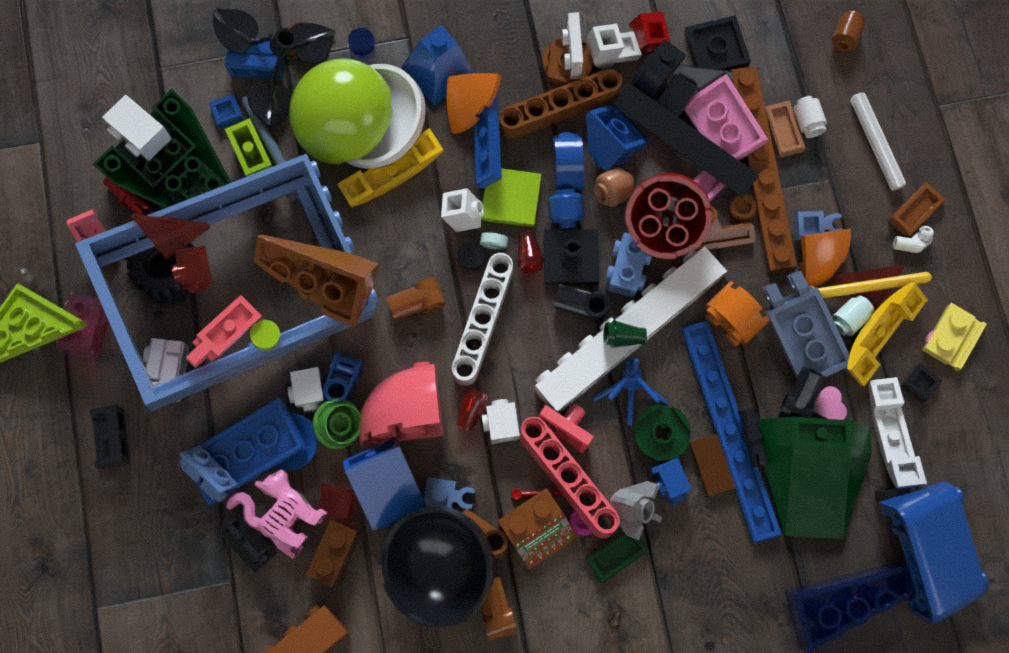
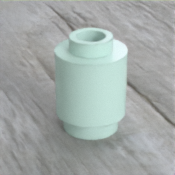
[832,295,874,336]

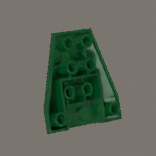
[93,88,231,209]
[758,417,871,540]

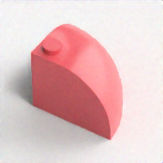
[359,362,444,446]

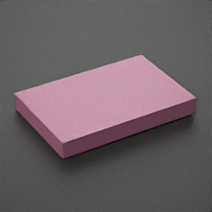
[685,74,769,161]

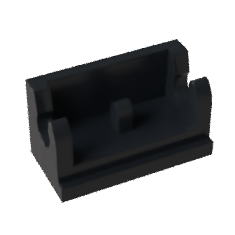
[89,404,130,469]

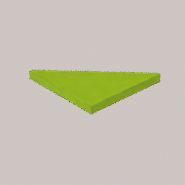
[0,283,88,363]

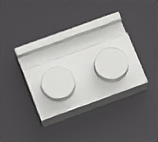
[562,12,583,80]

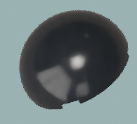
[379,506,495,628]

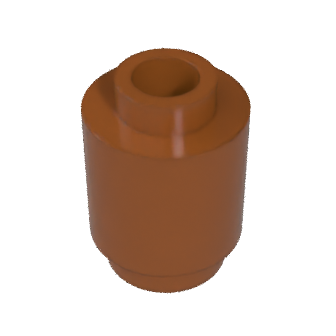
[832,10,865,52]

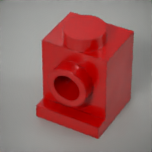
[629,12,670,56]

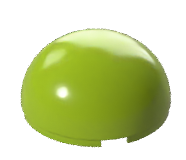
[289,58,393,164]

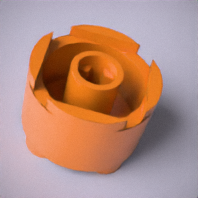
[705,281,770,347]

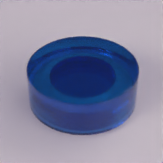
[348,28,375,56]

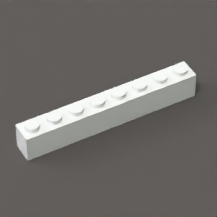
[534,247,727,413]

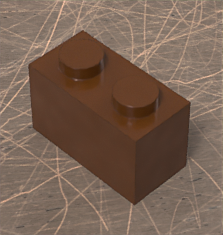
[306,520,361,588]

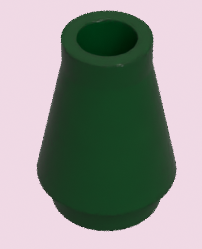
[603,320,647,348]

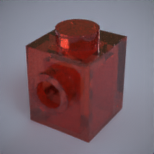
[172,245,213,293]

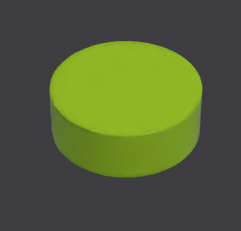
[250,320,280,351]

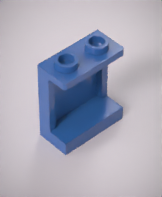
[342,437,426,530]

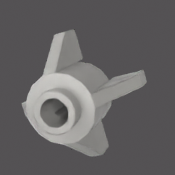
[610,481,662,540]

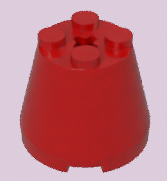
[625,173,712,259]

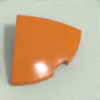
[446,73,501,134]
[799,229,851,288]

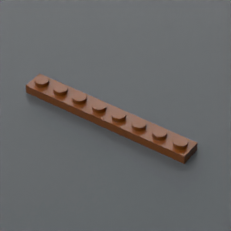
[731,66,797,273]

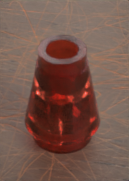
[518,231,545,274]
[456,387,490,431]

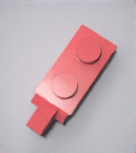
[186,295,262,368]

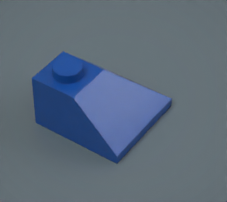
[401,25,474,107]
[586,104,649,171]

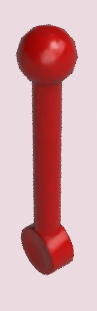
[511,489,564,501]

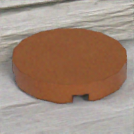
[542,36,594,86]

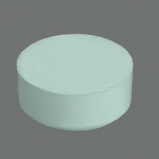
[480,232,508,250]

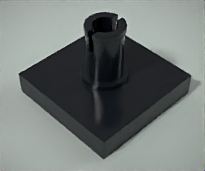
[543,229,599,285]

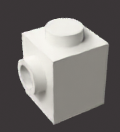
[441,188,484,232]
[288,367,327,413]
[482,399,520,444]

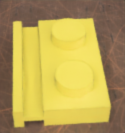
[922,303,987,371]

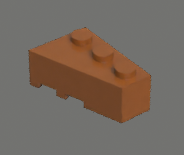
[262,605,350,653]

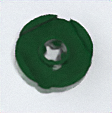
[633,405,691,462]

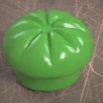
[313,398,361,450]

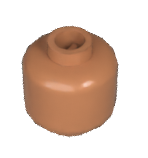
[593,167,635,207]

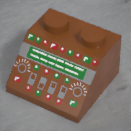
[497,488,577,570]

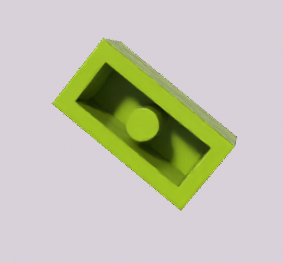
[225,118,273,177]

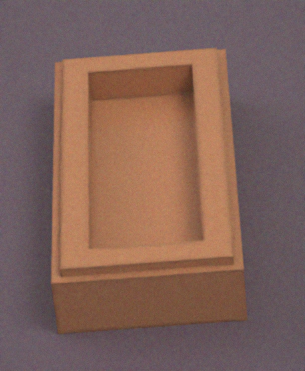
[765,100,806,158]

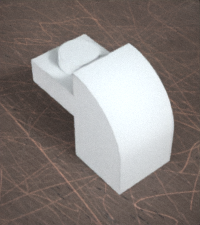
[587,24,642,69]

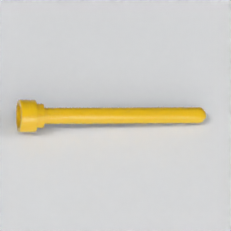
[812,272,932,298]

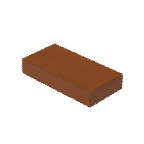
[888,182,946,238]

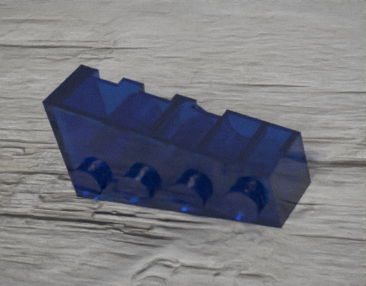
[784,562,916,653]

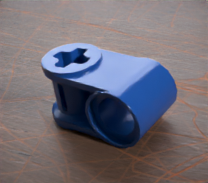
[323,351,365,403]

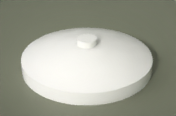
[346,64,425,169]

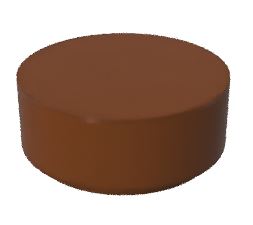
[728,194,757,222]

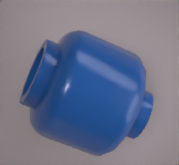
[548,189,585,229]

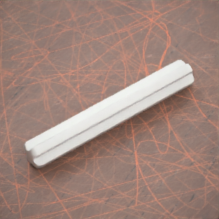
[851,92,906,191]

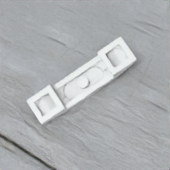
[868,377,927,489]

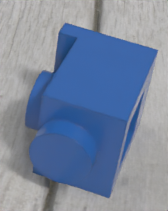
[648,458,692,505]

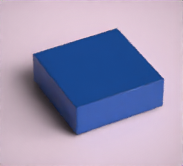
[209,94,244,129]

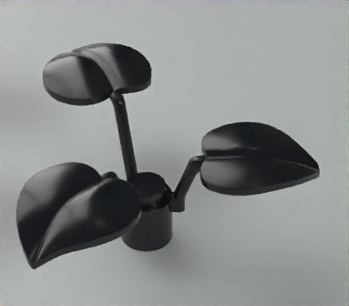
[213,8,335,126]

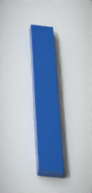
[681,320,782,544]

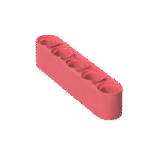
[519,417,620,538]

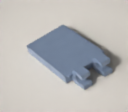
[761,271,850,379]

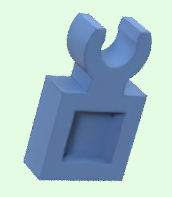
[793,211,842,240]
[424,477,475,510]

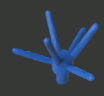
[592,359,668,426]

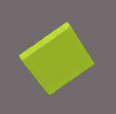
[481,169,541,228]

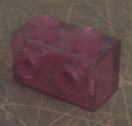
[55,293,108,359]

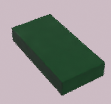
[585,532,649,584]

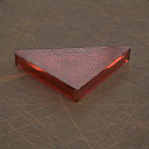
[131,213,210,260]
[832,265,904,309]

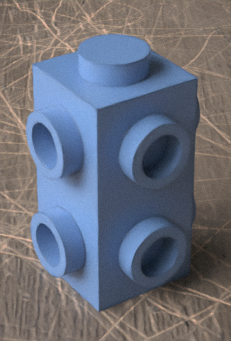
[605,233,652,298]

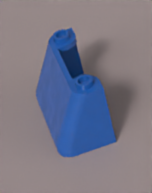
[879,481,989,624]

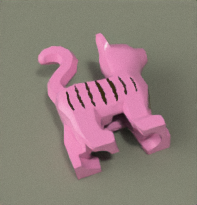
[226,469,329,559]

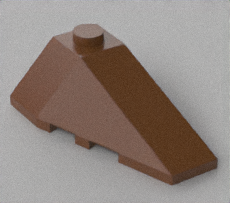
[253,234,378,327]

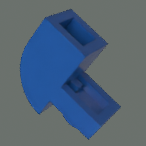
[552,132,584,190]

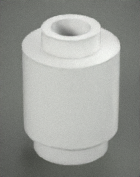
[793,96,827,138]

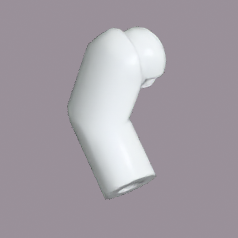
[893,226,934,253]

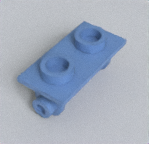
[179,445,238,502]

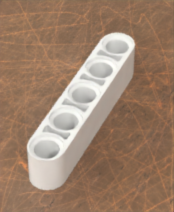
[452,253,513,386]

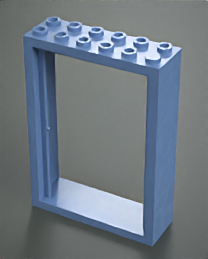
[75,154,378,412]

